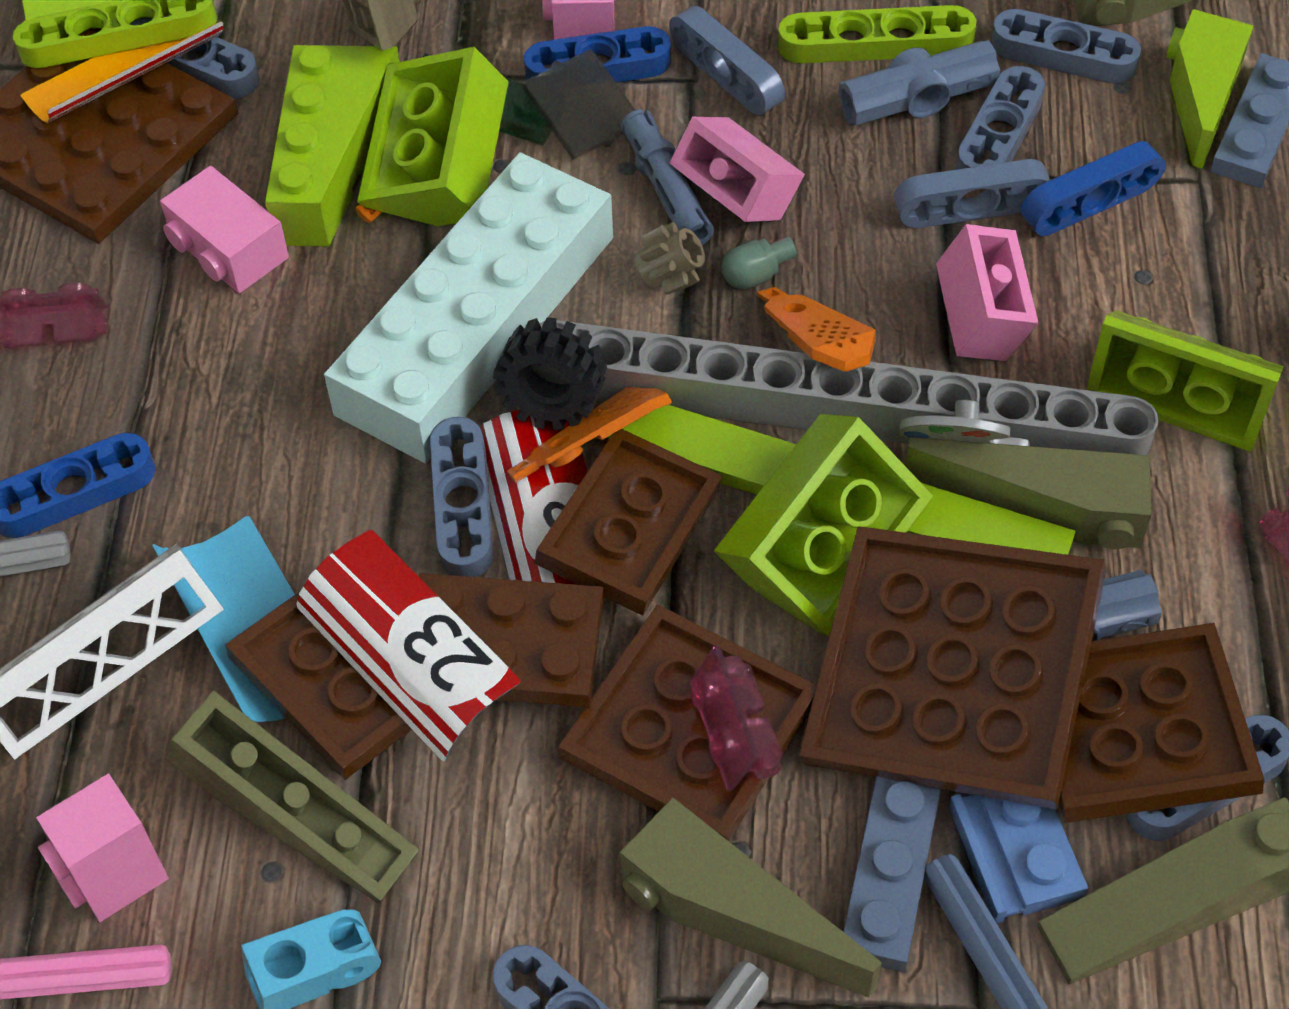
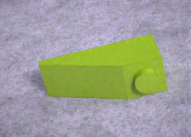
[1166,9,1254,169]

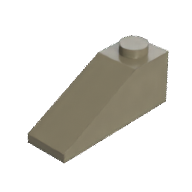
[342,0,421,51]

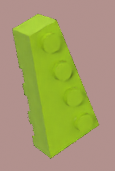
[265,45,400,247]

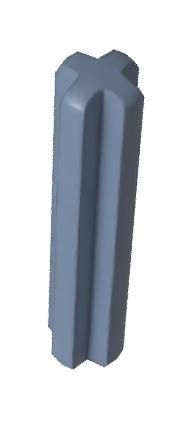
[924,854,1048,1009]

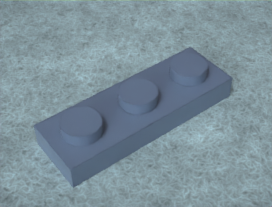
[1210,53,1289,189]
[844,776,941,972]

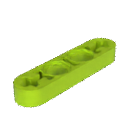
[13,0,217,68]
[778,5,977,64]

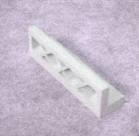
[0,543,224,760]

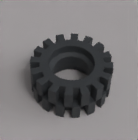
[493,317,607,430]

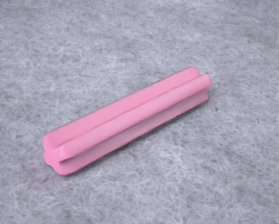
[0,944,172,999]

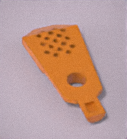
[756,286,876,372]
[507,387,672,483]

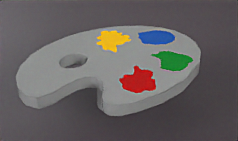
[899,400,1030,446]

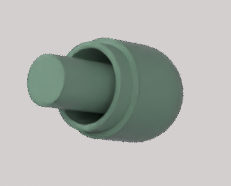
[721,237,797,290]

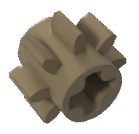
[636,222,705,295]

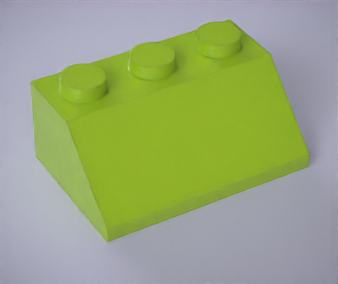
[357,47,509,226]
[1086,310,1284,452]
[714,414,933,636]

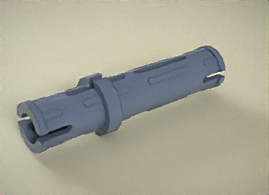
[621,109,714,245]

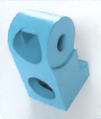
[241,910,382,1009]

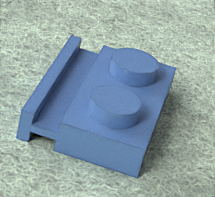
[949,794,1088,923]

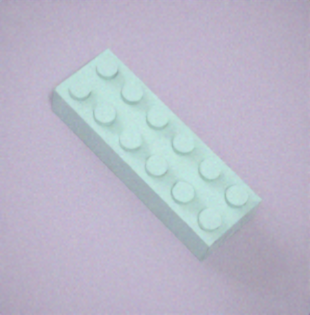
[324,152,613,464]

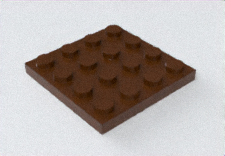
[0,28,239,244]
[799,526,1106,810]

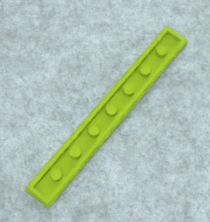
[608,405,1076,555]

